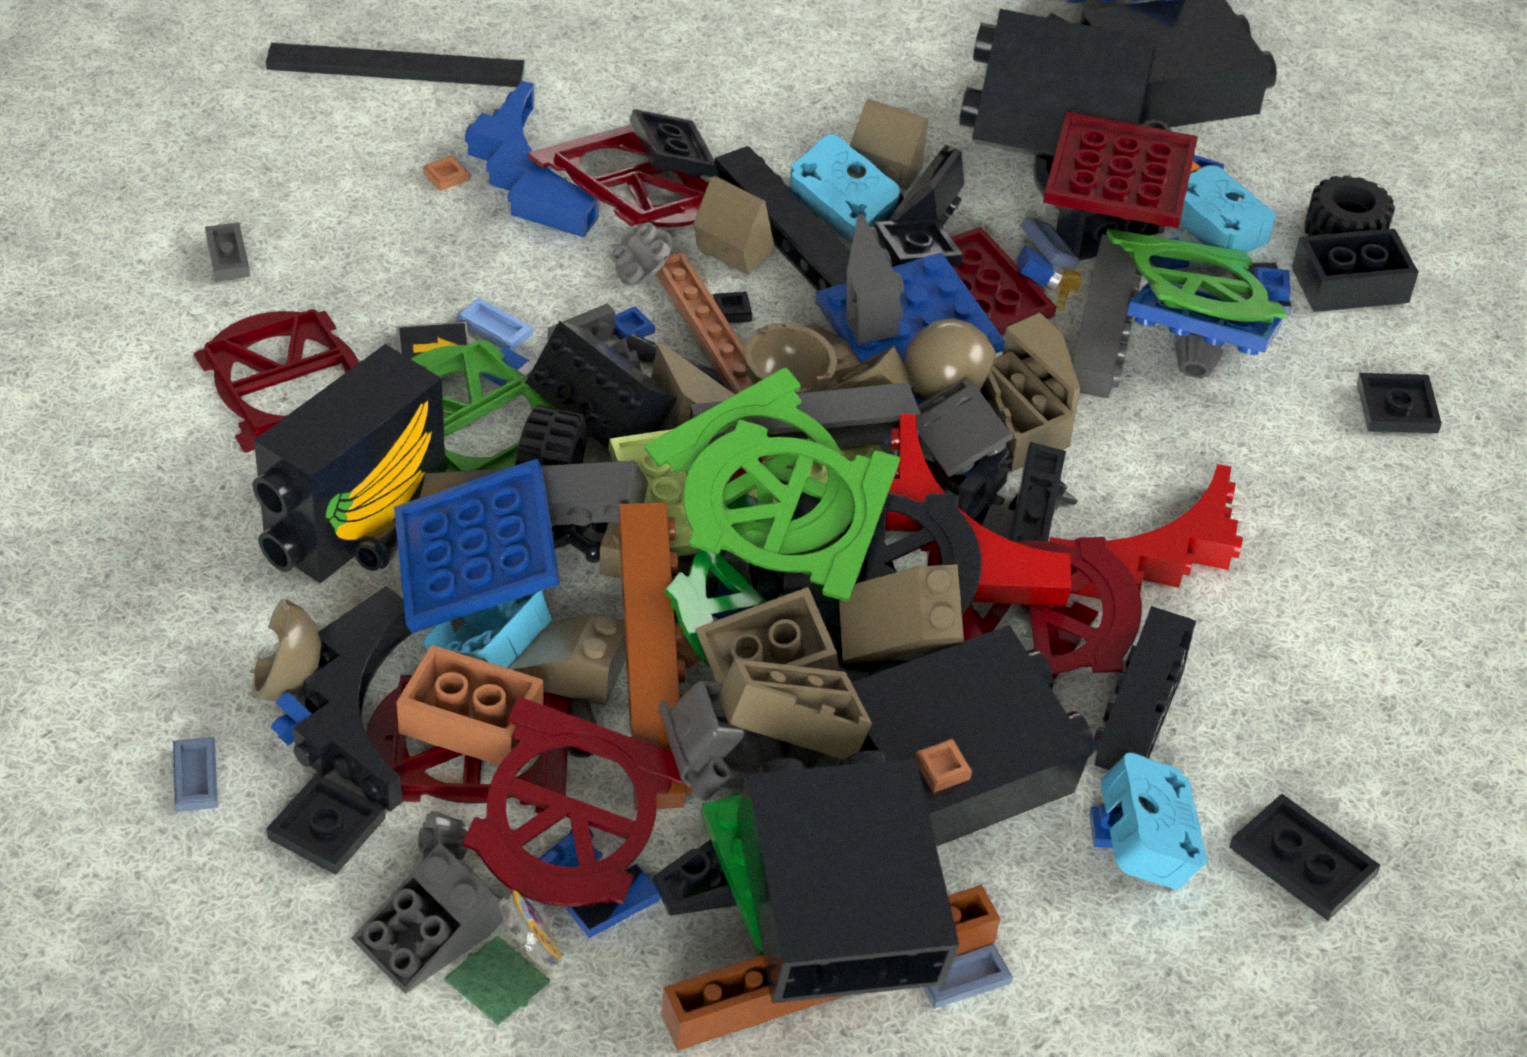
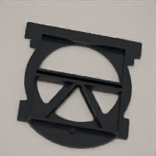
[783,492,982,629]

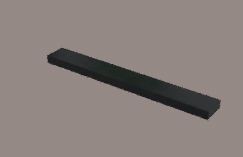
[266,42,525,87]

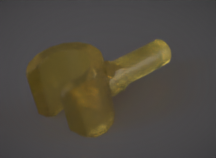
[1056,270,1081,311]

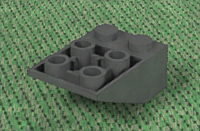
[846,214,904,345]
[917,377,1013,477]
[351,843,513,994]

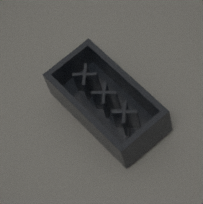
[525,321,677,450]

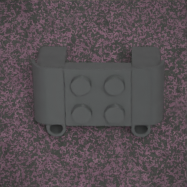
[658,681,824,800]

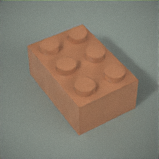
[397,645,543,765]

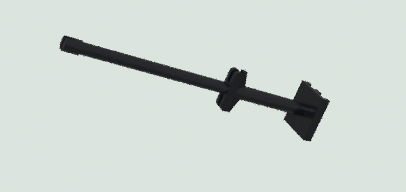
[626,334,1009,525]

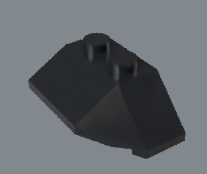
[888,144,965,226]

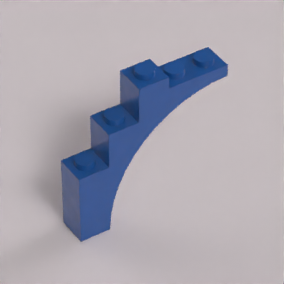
[465,80,599,237]

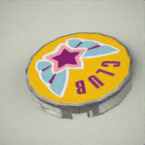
[499,889,562,970]

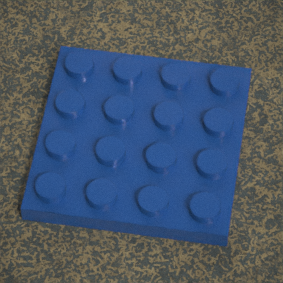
[815,252,1005,363]
[1127,282,1283,355]
[394,459,560,633]

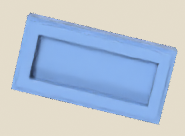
[456,298,533,351]

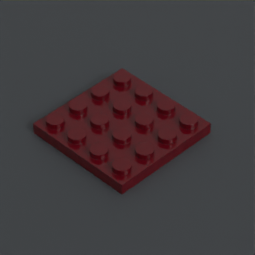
[1043,112,1198,229]
[891,227,1057,336]

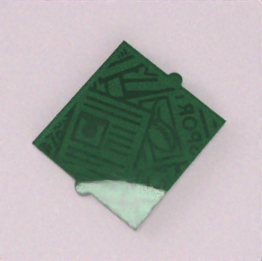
[445,935,550,1025]

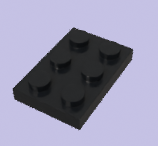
[629,109,717,178]
[1229,794,1381,921]

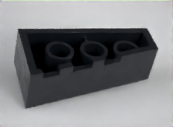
[1093,606,1197,770]

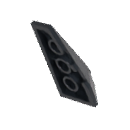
[653,839,737,916]

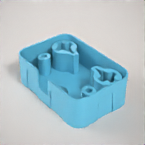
[789,134,900,242]
[1180,165,1275,253]
[423,590,552,668]
[1101,752,1207,889]

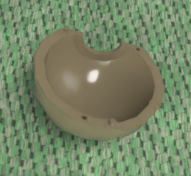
[904,318,996,401]
[743,323,838,394]
[250,599,321,700]

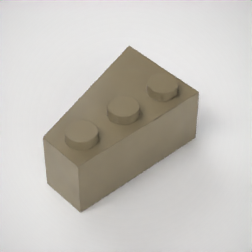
[983,351,1075,472]
[718,659,872,759]

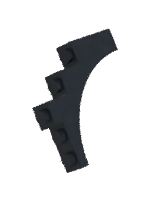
[293,586,412,812]

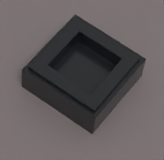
[713,291,752,323]

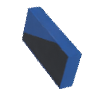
[566,864,660,938]

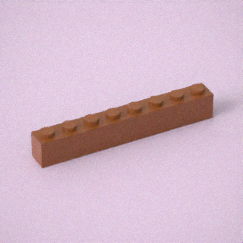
[618,502,693,810]
[661,885,1001,1051]

